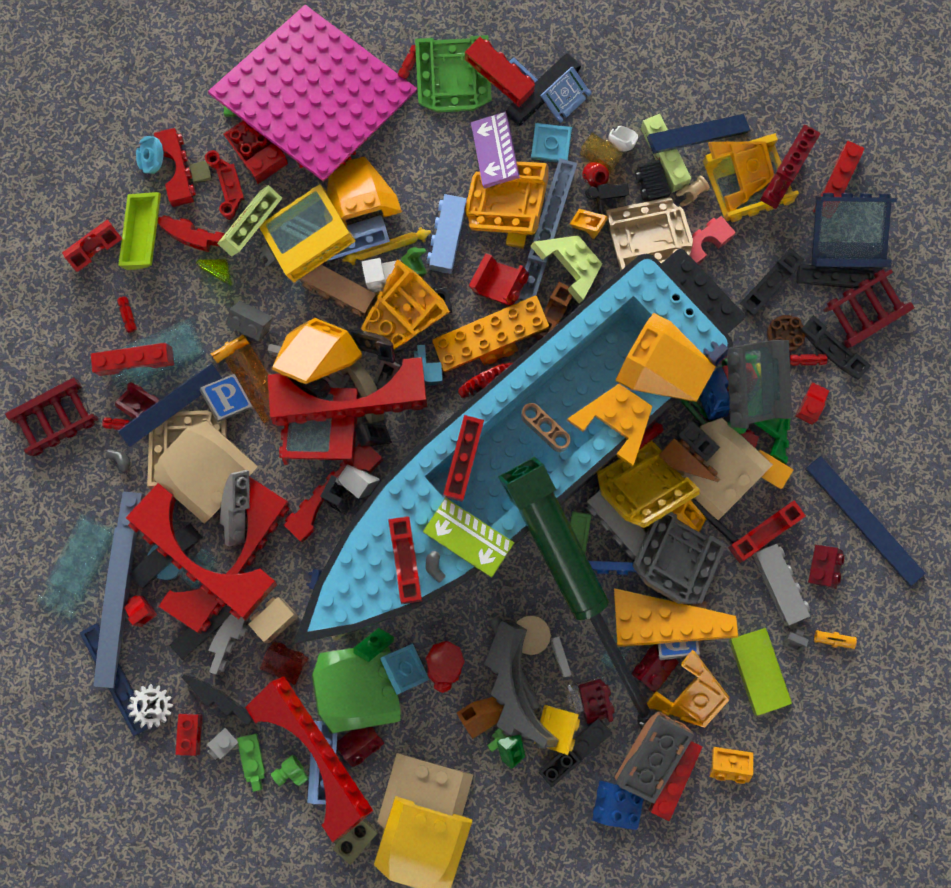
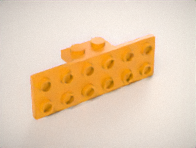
[432,295,549,372]

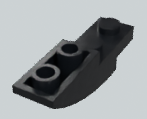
[538,718,612,788]

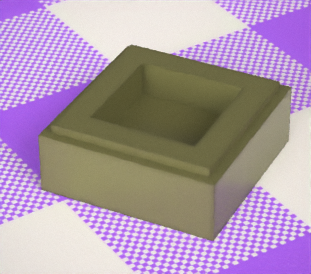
[189,161,212,184]

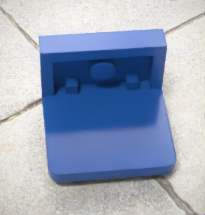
[592,781,643,830]

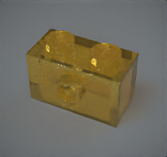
[580,132,622,175]

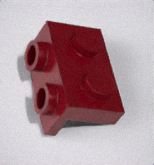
[115,382,159,419]
[808,545,845,589]
[631,644,679,693]
[578,679,615,724]
[337,727,384,767]

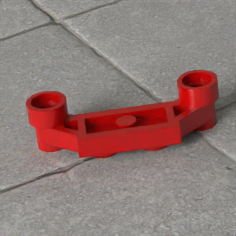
[205,150,245,220]

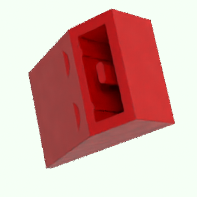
[223,121,288,184]

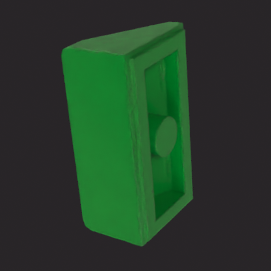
[497,735,525,769]

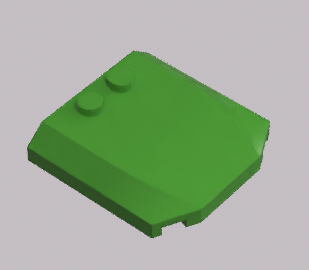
[415,35,492,113]
[312,647,401,734]

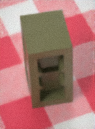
[333,819,379,865]

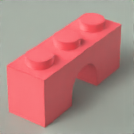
[690,216,736,265]

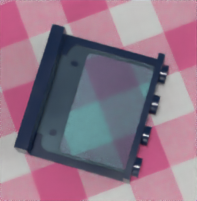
[811,193,897,267]

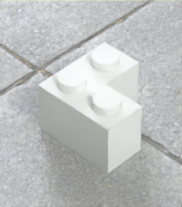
[362,258,396,295]

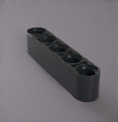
[506,53,581,126]

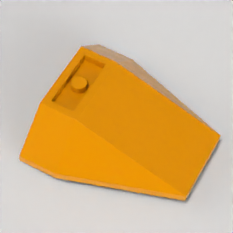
[615,313,716,402]
[272,318,362,384]

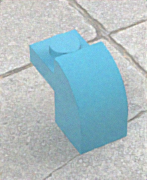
[414,345,443,386]

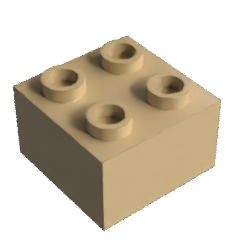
[248,597,299,643]

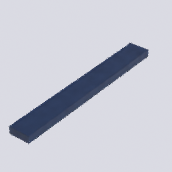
[805,456,926,586]

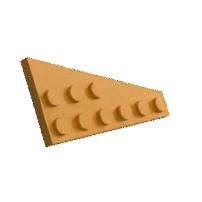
[614,588,738,647]

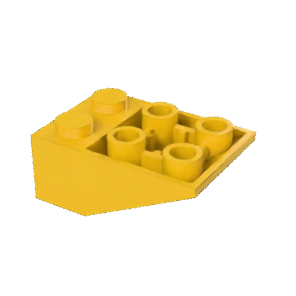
[534,705,580,755]

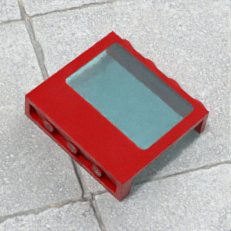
[279,388,359,466]

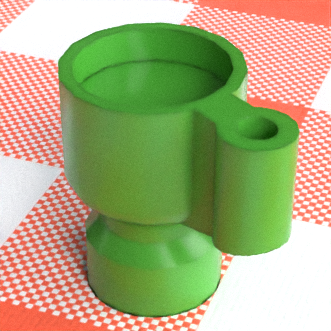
[271,755,309,786]

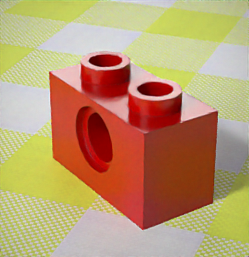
[175,714,203,756]

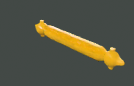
[342,227,431,265]

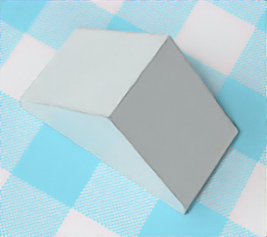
[338,464,380,499]

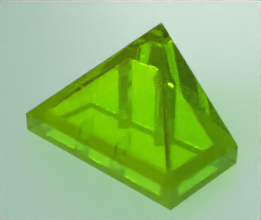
[196,259,232,286]

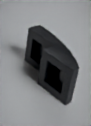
[679,421,720,462]

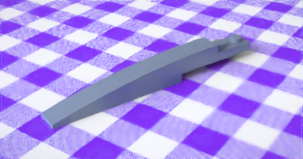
[514,158,577,304]
[94,492,143,688]

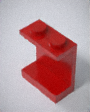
[469,253,529,306]

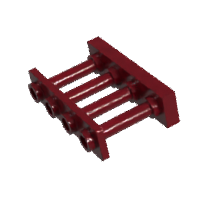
[760,125,820,209]
[823,269,915,348]
[5,377,99,456]

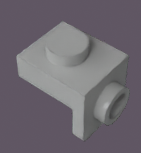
[207,728,239,761]

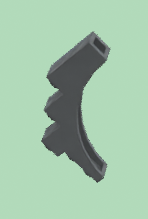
[485,621,559,749]

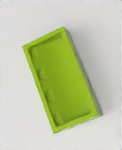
[118,192,161,270]
[729,628,792,716]

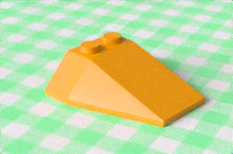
[325,156,402,228]

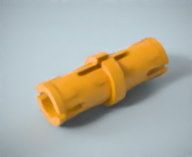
[211,334,249,364]
[814,630,857,649]

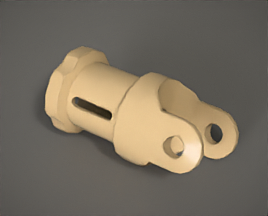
[676,176,710,206]

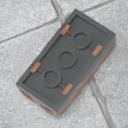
[615,712,694,803]

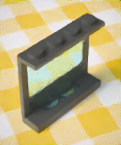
[727,340,792,428]

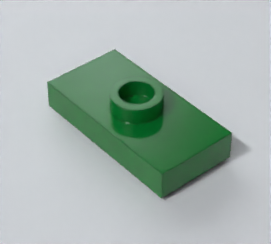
[353,628,394,662]

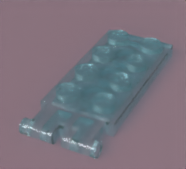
[111,319,205,390]
[37,514,114,619]

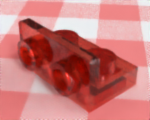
[260,642,309,685]

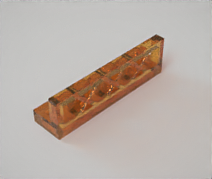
[226,345,271,423]

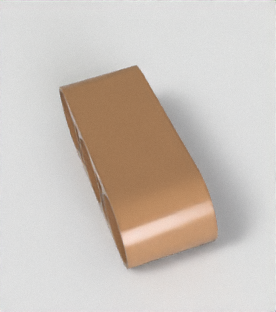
[521,403,571,452]

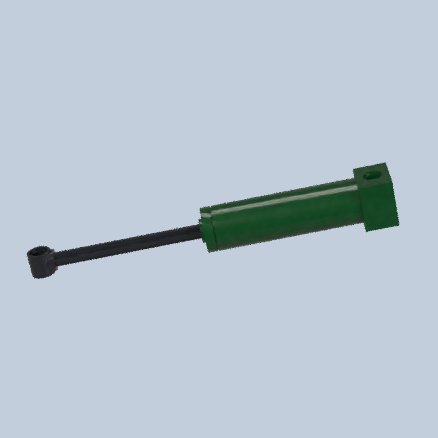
[498,457,656,729]

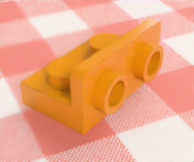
[709,747,753,784]

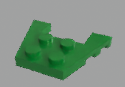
[728,387,791,464]

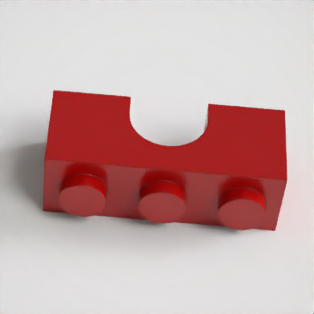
[62,219,122,272]

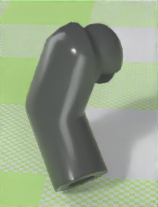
[106,449,130,472]
[425,551,446,583]

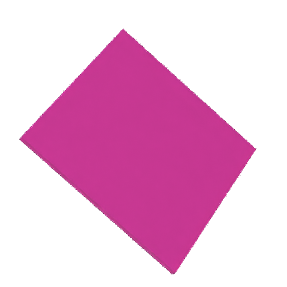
[208,5,417,182]

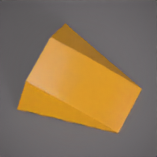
[361,259,450,350]

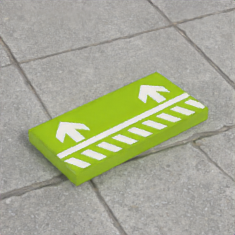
[423,497,514,578]

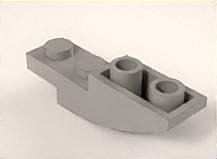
[220,470,249,546]
[208,611,255,675]

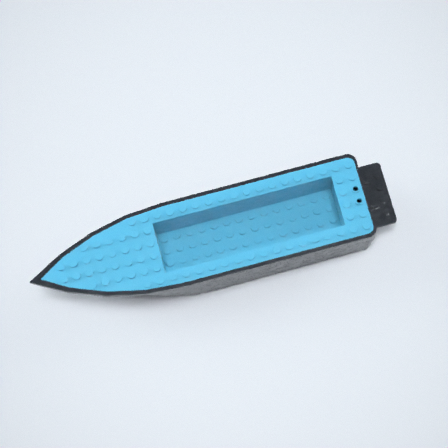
[293,249,745,644]

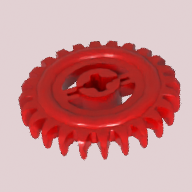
[458,362,513,398]

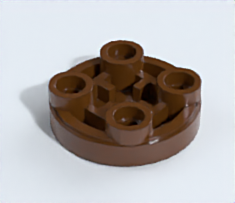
[767,315,805,353]

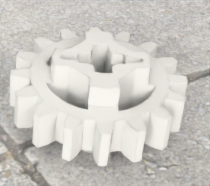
[128,684,173,729]

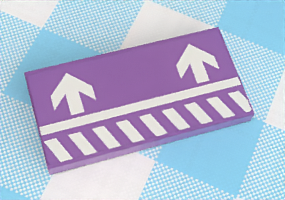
[471,112,520,189]

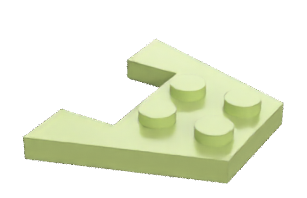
[531,236,602,304]

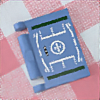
[540,67,592,123]

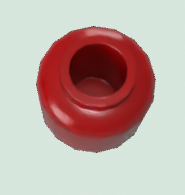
[582,162,609,188]

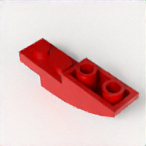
[157,215,225,252]

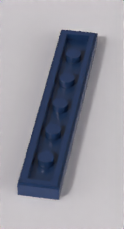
[647,114,750,154]
[117,363,223,447]
[80,623,148,737]

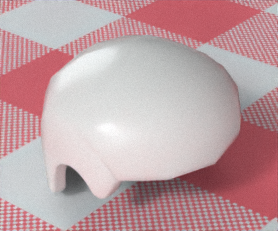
[608,126,638,152]

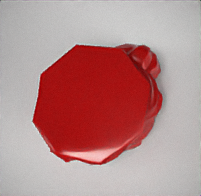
[426,641,465,693]

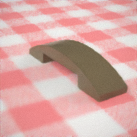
[340,361,384,424]

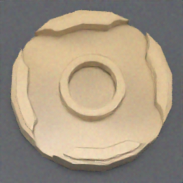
[517,616,551,655]

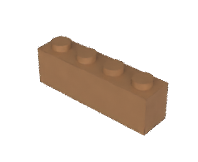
[300,265,377,317]

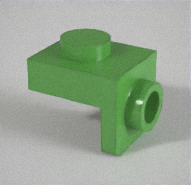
[401,247,427,277]

